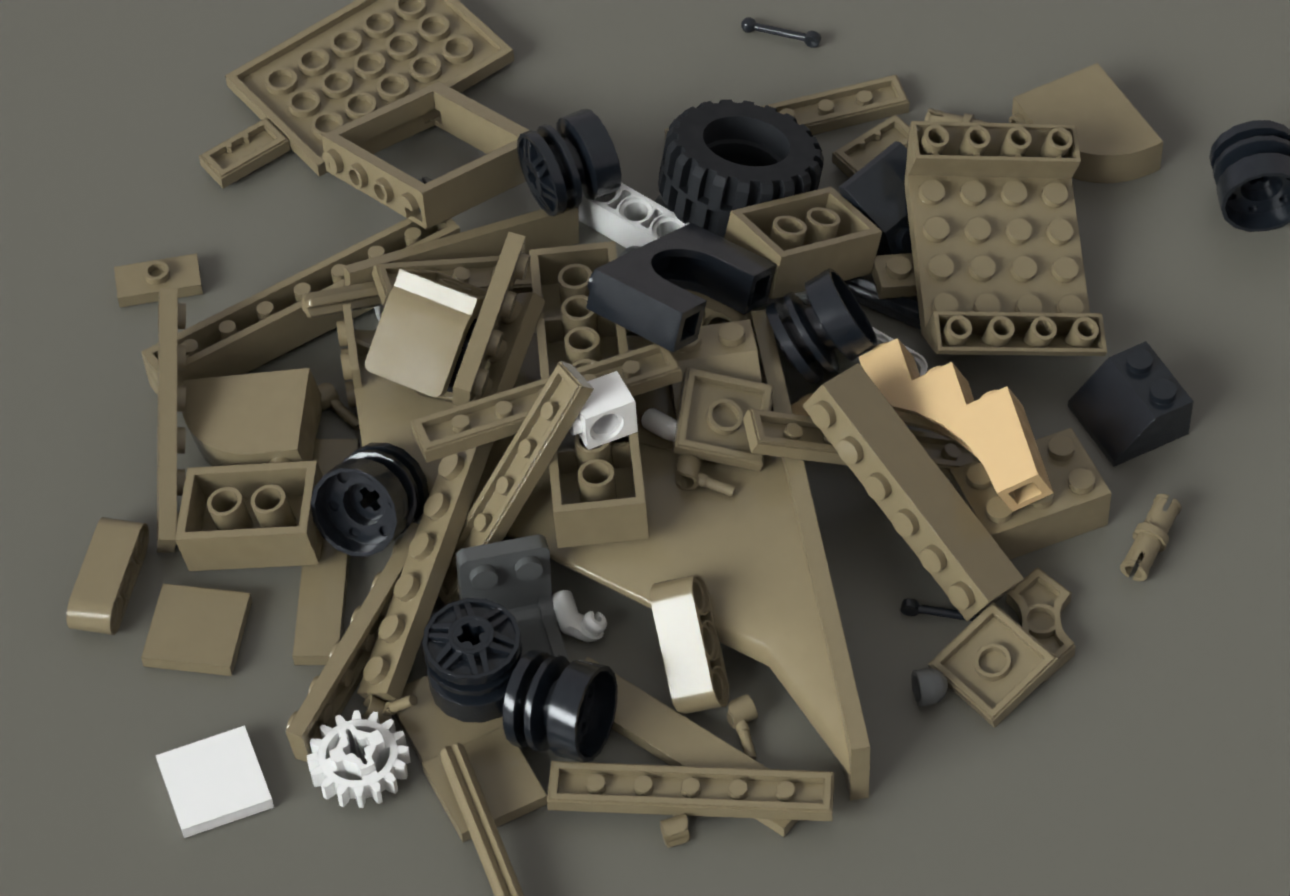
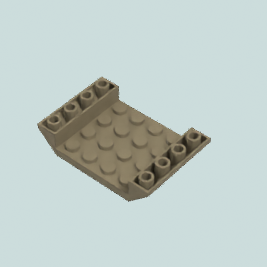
[904,121,1107,356]

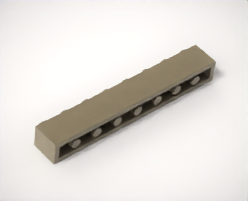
[141,212,460,395]

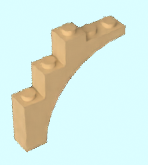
[791,338,1054,512]

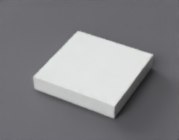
[156,725,274,838]

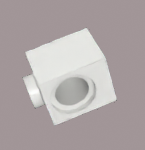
[569,371,638,450]

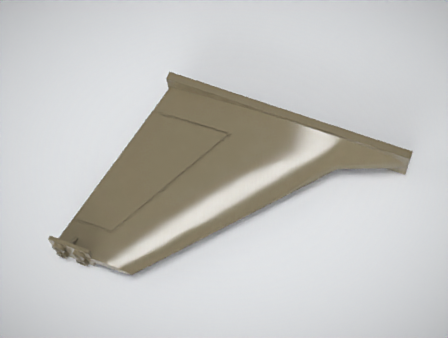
[336,303,870,801]

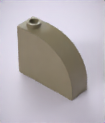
[1009,63,1163,183]
[182,368,322,466]

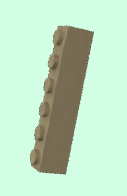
[802,363,1024,622]

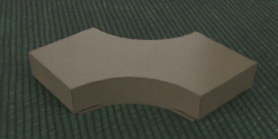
[1006,567,1076,682]

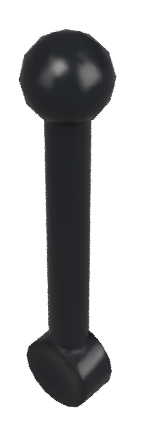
[741,17,821,48]
[901,598,982,621]

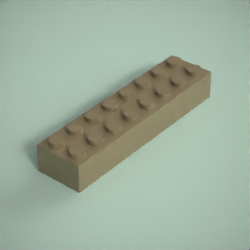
[529,241,649,548]

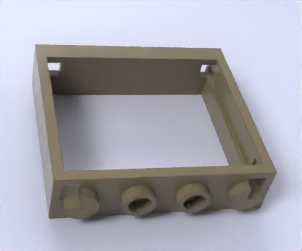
[321,81,529,229]

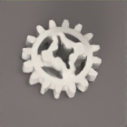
[307,710,411,808]

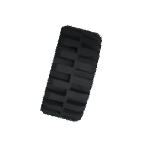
[658,99,824,238]

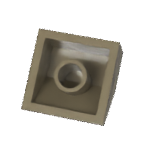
[669,319,762,420]

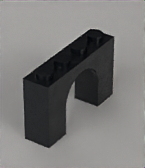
[586,223,777,352]

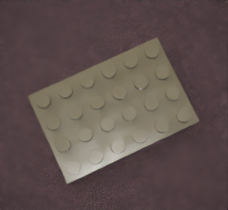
[225,0,514,177]

